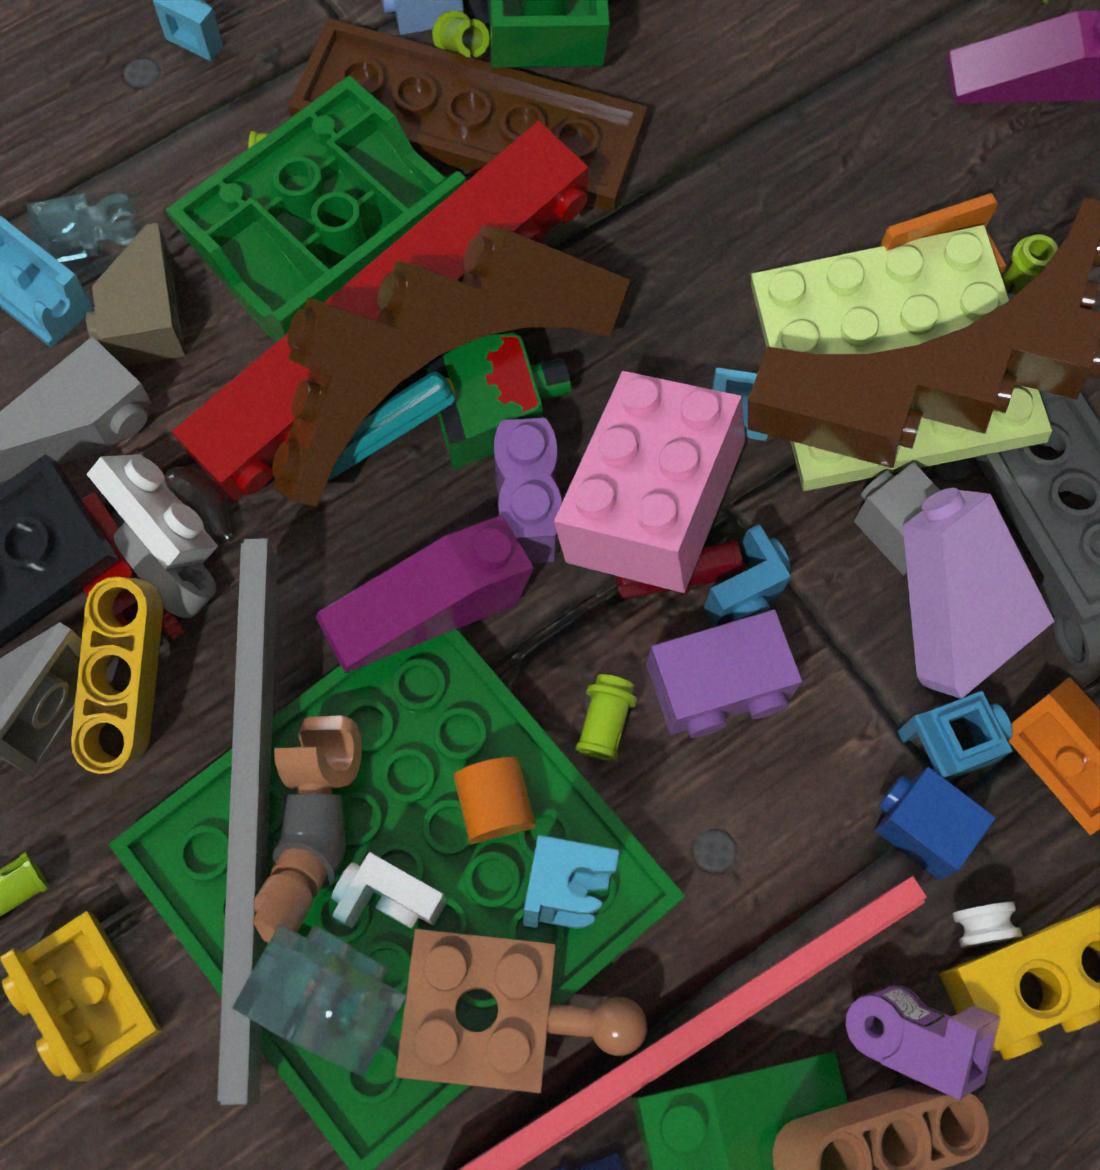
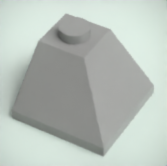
[0,622,108,777]

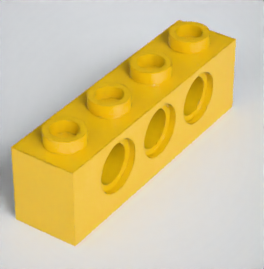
[939,904,1100,1060]

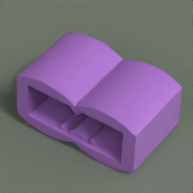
[494,418,562,563]

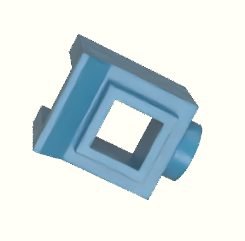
[898,691,1013,781]

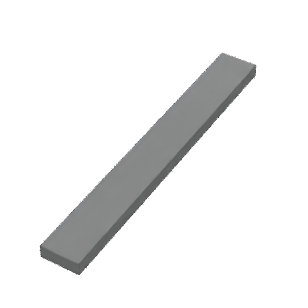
[218,539,278,1105]

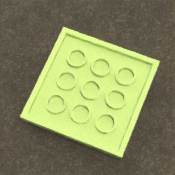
[751,225,1052,491]

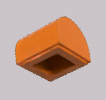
[454,757,536,845]

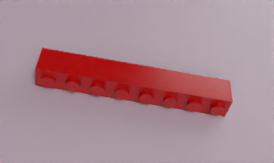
[171,121,589,503]

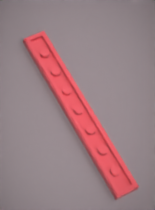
[457,876,927,1170]

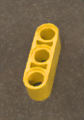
[71,577,163,774]

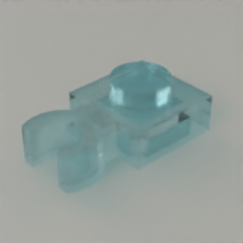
[27,193,137,262]

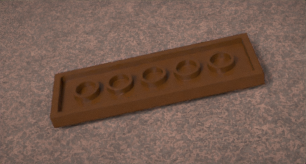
[288,18,647,212]

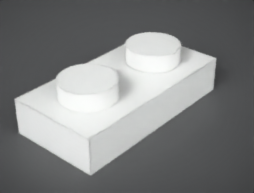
[86,454,218,570]

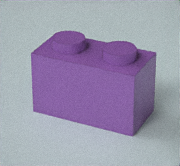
[646,610,802,738]

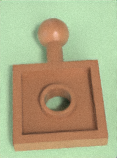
[396,929,647,1093]

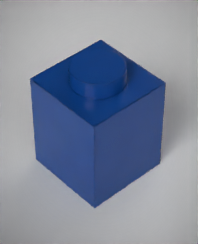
[874,767,996,880]

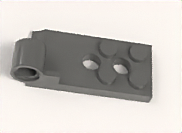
[974,390,1100,669]

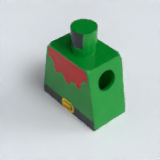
[424,333,571,470]

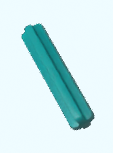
[327,372,455,482]

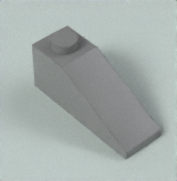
[0,336,156,482]

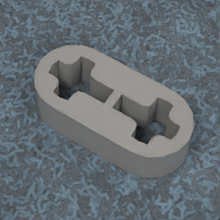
[114,521,217,618]

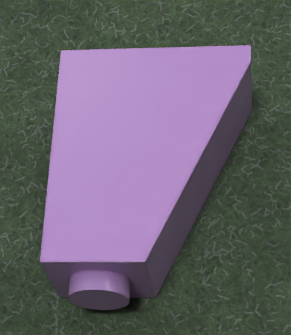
[903,488,1055,699]

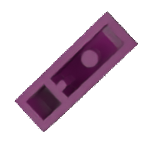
[947,10,1100,103]
[316,515,534,673]

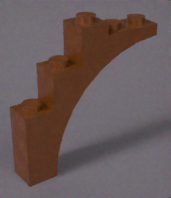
[748,197,1100,468]
[272,225,630,507]

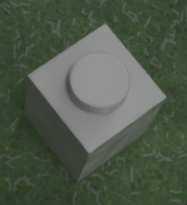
[854,462,940,575]

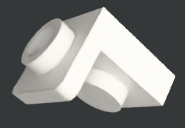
[331,852,447,929]

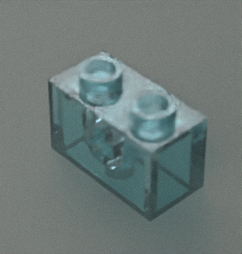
[232,924,406,1077]

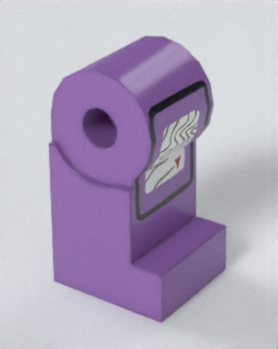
[846,985,1001,1100]

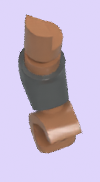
[252,716,362,953]

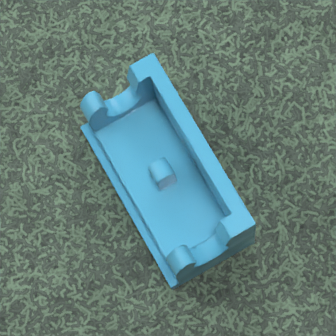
[0,216,94,348]
[523,835,619,929]

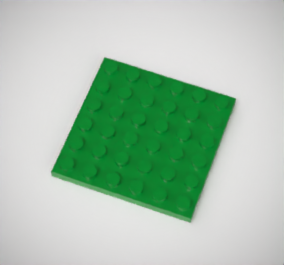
[108,629,685,1170]

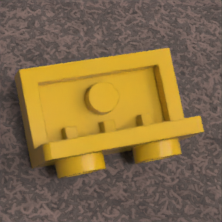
[0,911,163,1082]

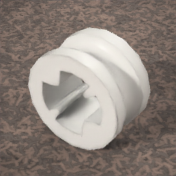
[953,902,1023,948]

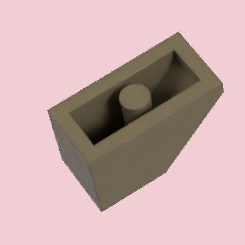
[86,223,185,367]

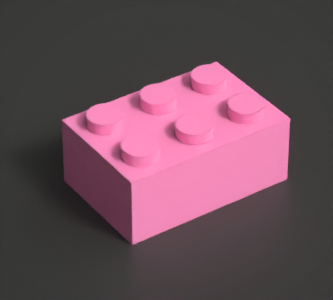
[554,371,745,593]

